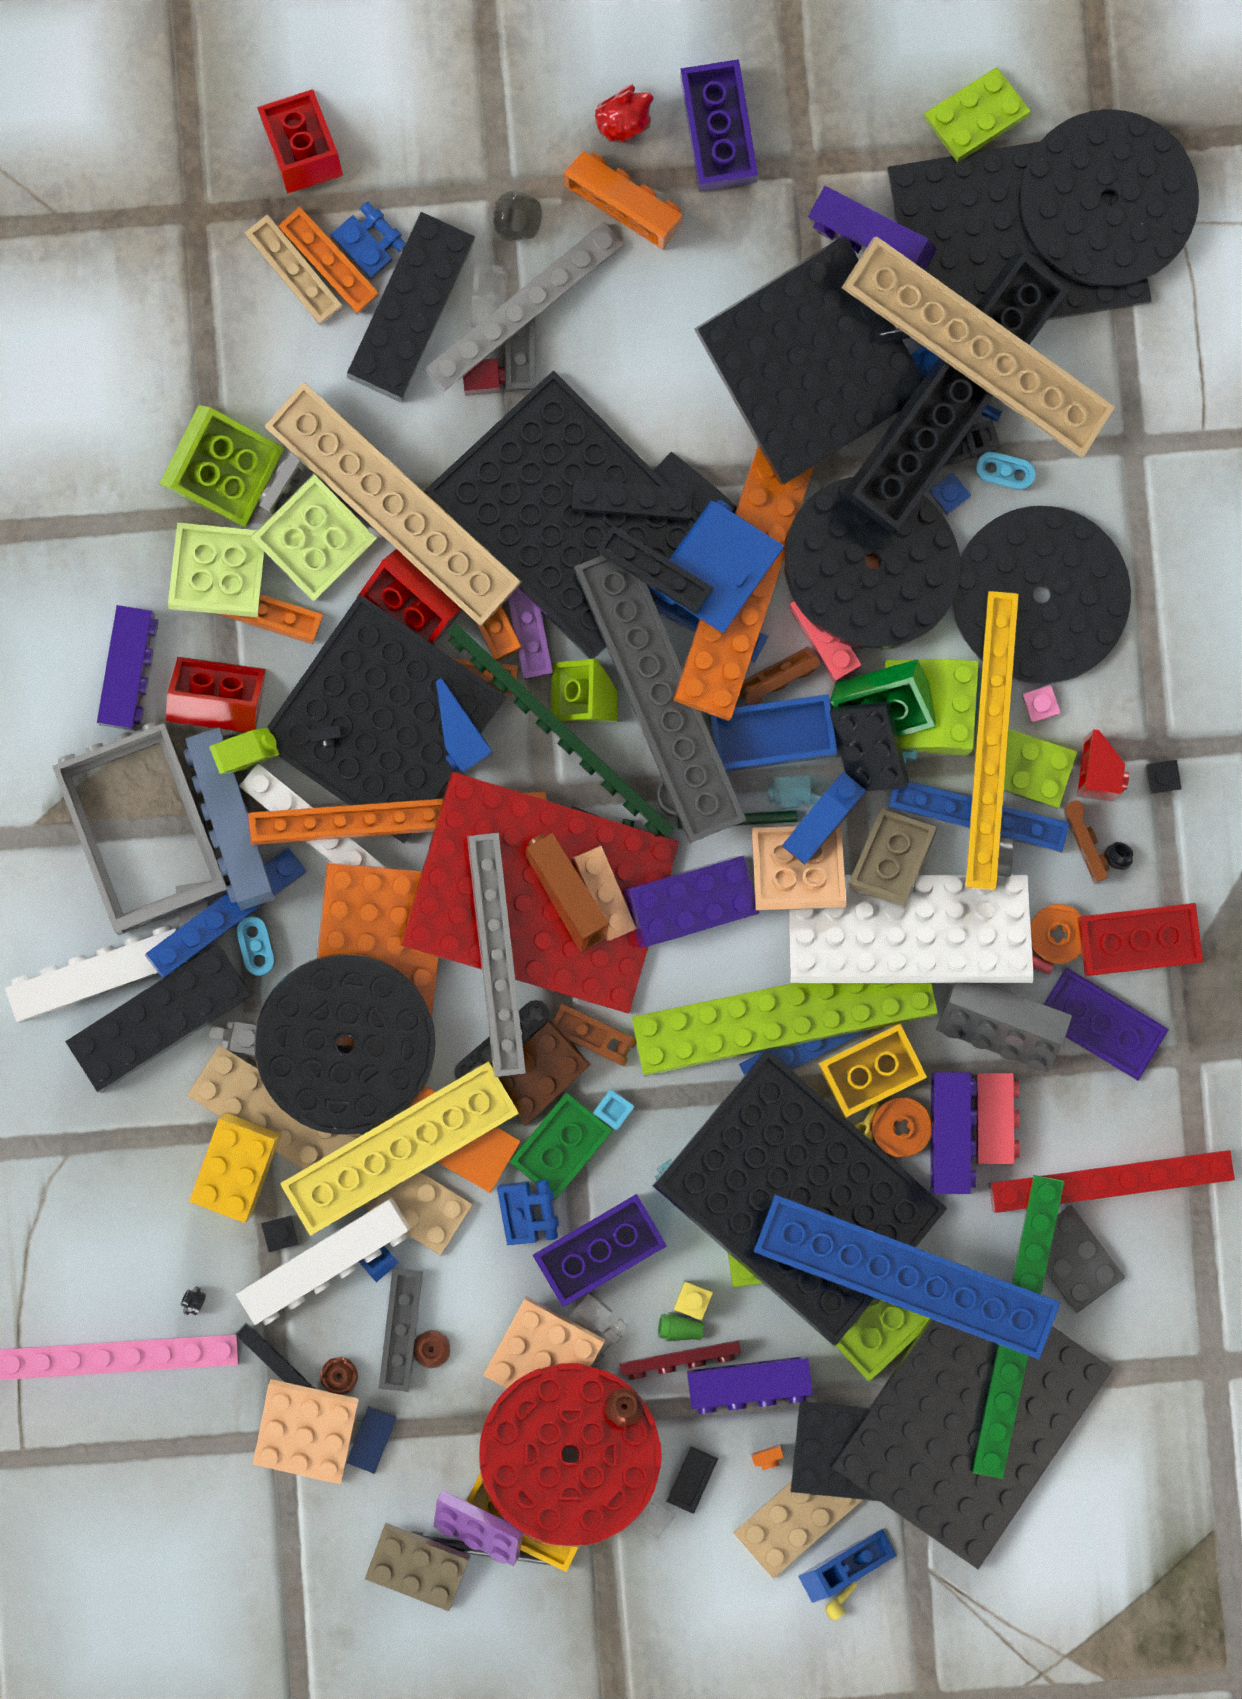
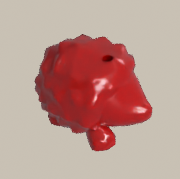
[595,84,654,144]

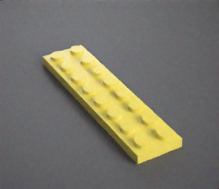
[280,1061,519,1236]

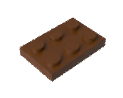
[498,1021,591,1126]

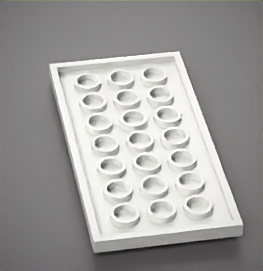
[789,875,1033,983]

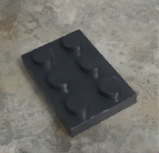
[830,701,910,792]

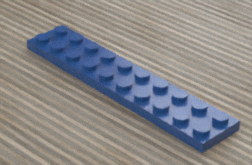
[753,1195,1061,1360]

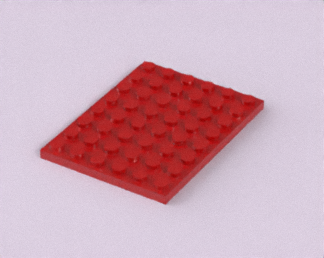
[400,772,679,1014]

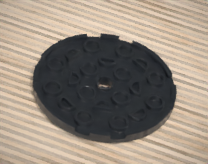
[1020,109,1199,287]
[784,477,960,650]
[952,506,1131,684]
[254,953,436,1135]

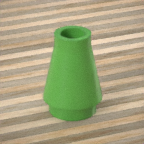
[658,1312,704,1342]

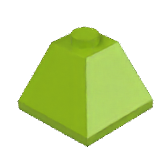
[551,659,618,723]

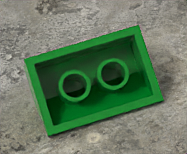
[830,659,936,737]

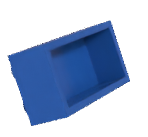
[709,694,837,772]

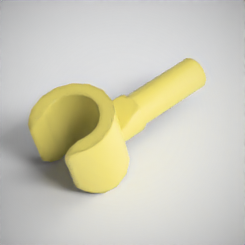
[854,1103,880,1141]
[825,1582,857,1620]

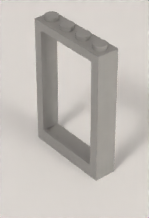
[52,721,228,936]

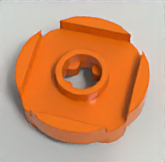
[1030,904,1082,964]
[872,1098,932,1157]

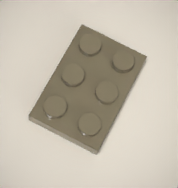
[849,808,937,907]
[365,1523,470,1611]

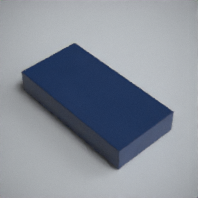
[347,1406,397,1474]

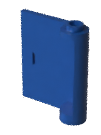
[649,500,784,634]

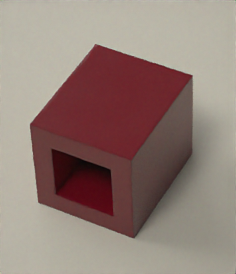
[463,358,506,396]

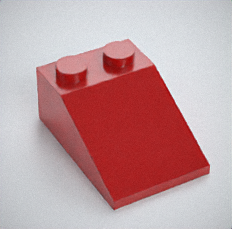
[257,89,343,194]

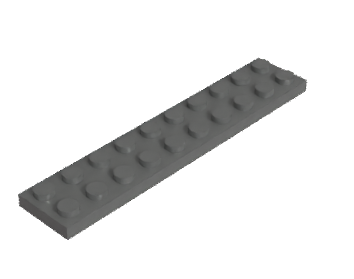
[574,556,746,844]

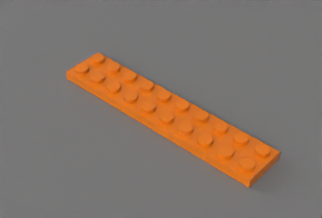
[673,444,814,721]

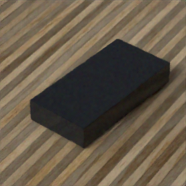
[666,1446,718,1514]

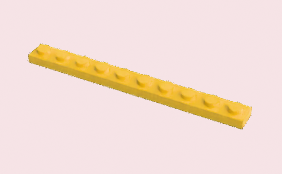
[965,591,1018,891]

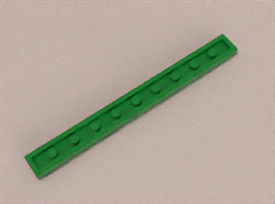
[972,1175,1064,1479]

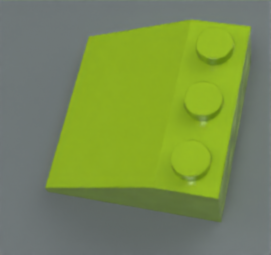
[159,405,284,527]
[884,659,979,756]

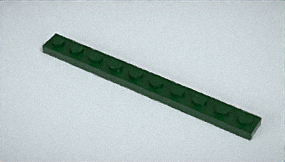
[447,623,674,837]

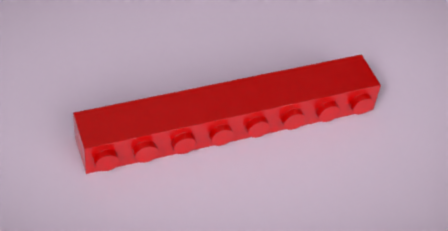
[989,1150,1235,1213]

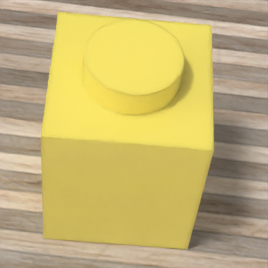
[673,1281,713,1321]

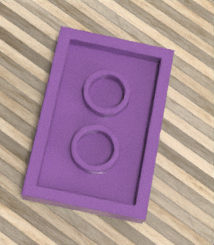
[433,1490,523,1566]

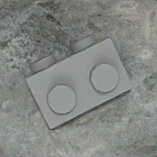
[259,455,322,516]

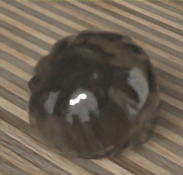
[492,191,542,242]

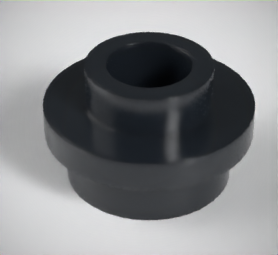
[1104,842,1134,870]
[180,1286,206,1316]

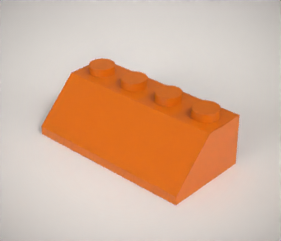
[564,151,683,250]

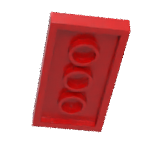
[1077,903,1203,977]

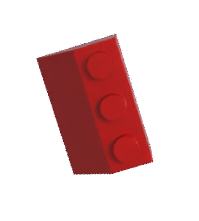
[357,549,463,645]
[166,657,266,733]
[1076,729,1129,802]

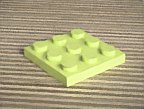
[250,474,377,601]
[168,522,265,618]

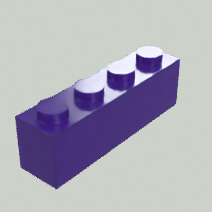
[97,605,159,731]

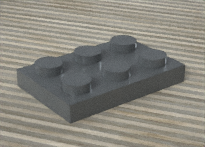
[1046,1205,1125,1313]

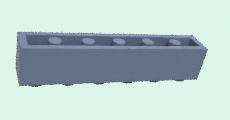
[183,727,275,910]

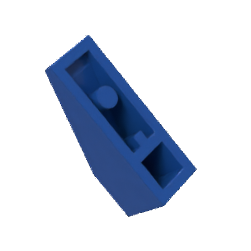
[436,678,494,773]
[782,772,866,865]
[798,1529,897,1603]

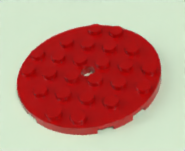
[479,1363,662,1547]

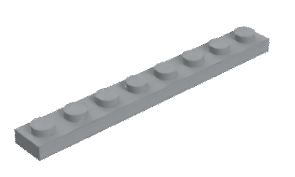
[425,222,623,392]
[467,833,526,1077]

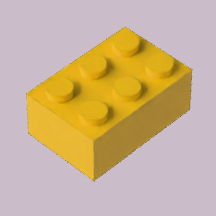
[818,1023,927,1118]
[189,1113,282,1223]

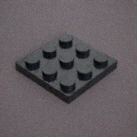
[790,1401,879,1501]

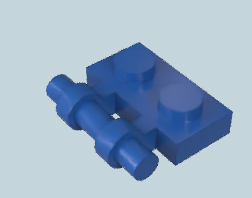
[331,202,406,280]
[497,1179,559,1245]

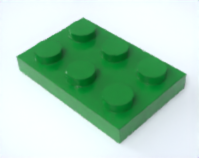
[509,1092,613,1200]

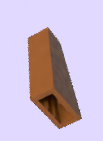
[526,833,609,953]

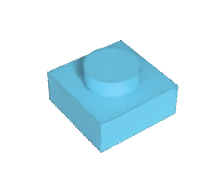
[593,1089,635,1130]

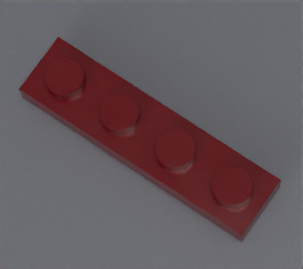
[620,1340,741,1380]

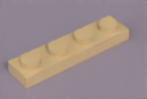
[245,214,343,325]

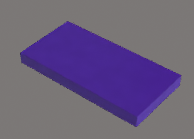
[1043,967,1169,1081]

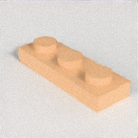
[572,846,636,941]

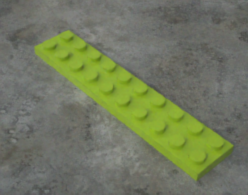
[632,983,938,1077]

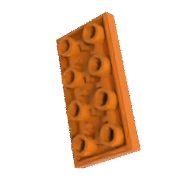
[409,1086,521,1193]

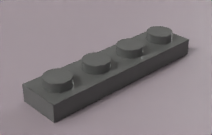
[379,1268,423,1392]

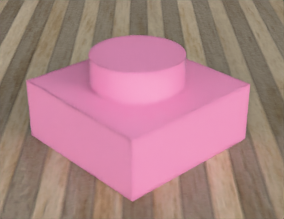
[1022,685,1060,723]

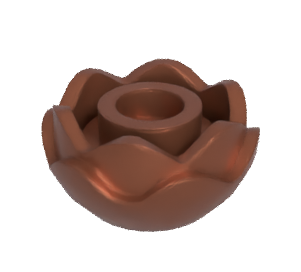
[413,1330,450,1368]
[320,1357,358,1395]
[605,1388,643,1427]

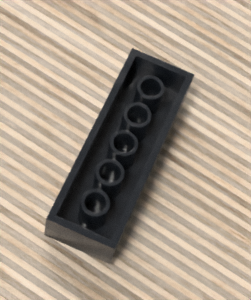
[347,212,475,402]
[65,944,253,1093]

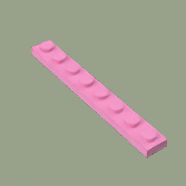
[0,1334,239,1380]

